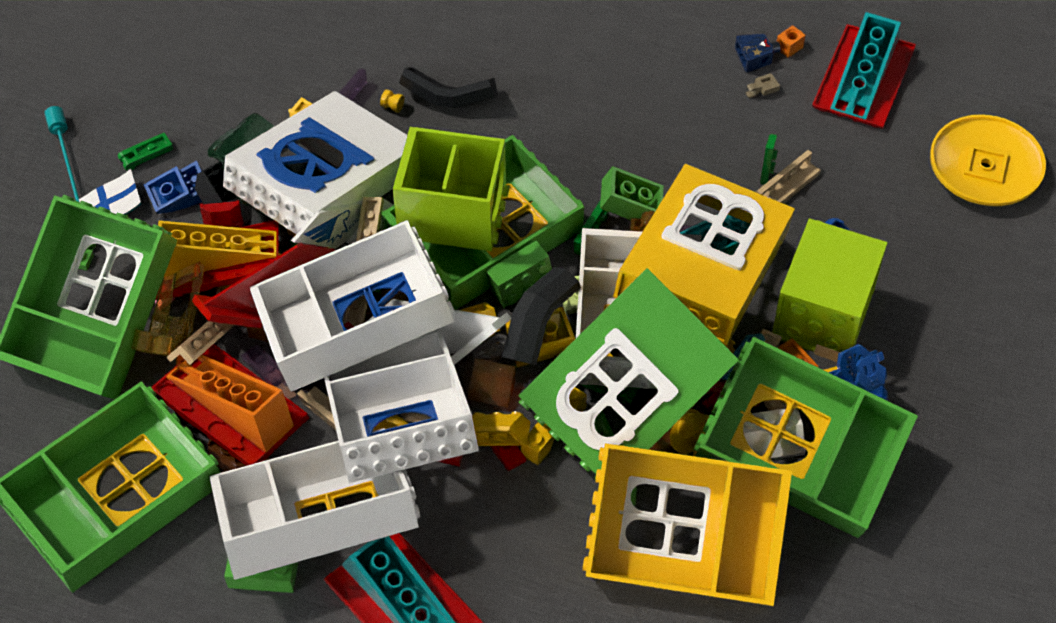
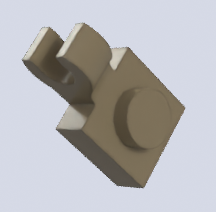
[745,73,780,98]

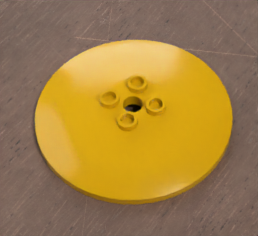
[930,115,1046,206]

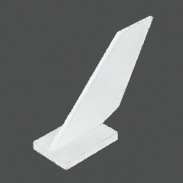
[366,299,511,364]

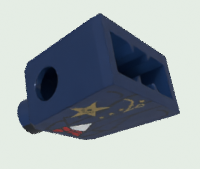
[735,34,780,73]

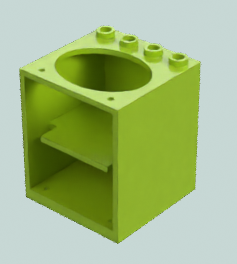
[393,127,509,251]
[772,218,888,353]

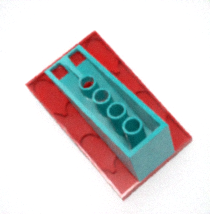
[812,12,916,129]
[323,533,483,623]

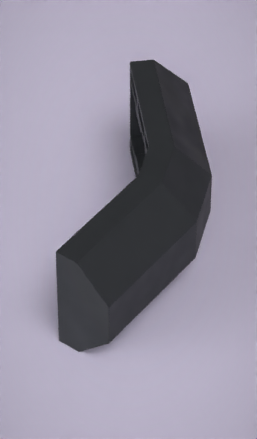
[399,67,498,108]
[195,158,237,204]
[502,267,581,365]

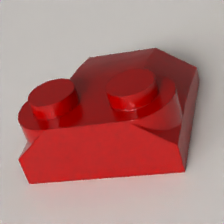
[200,200,244,228]

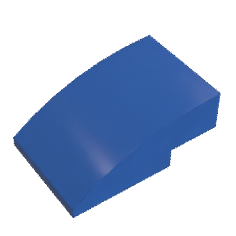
[144,161,203,214]

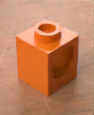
[777,25,806,58]

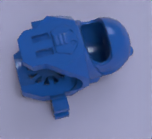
[829,344,888,401]

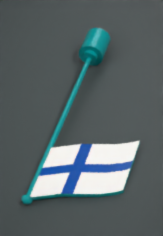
[45,106,141,215]

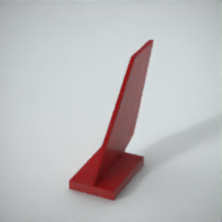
[192,242,335,328]

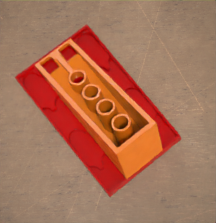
[151,344,309,466]

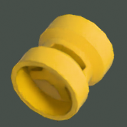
[380,89,405,112]

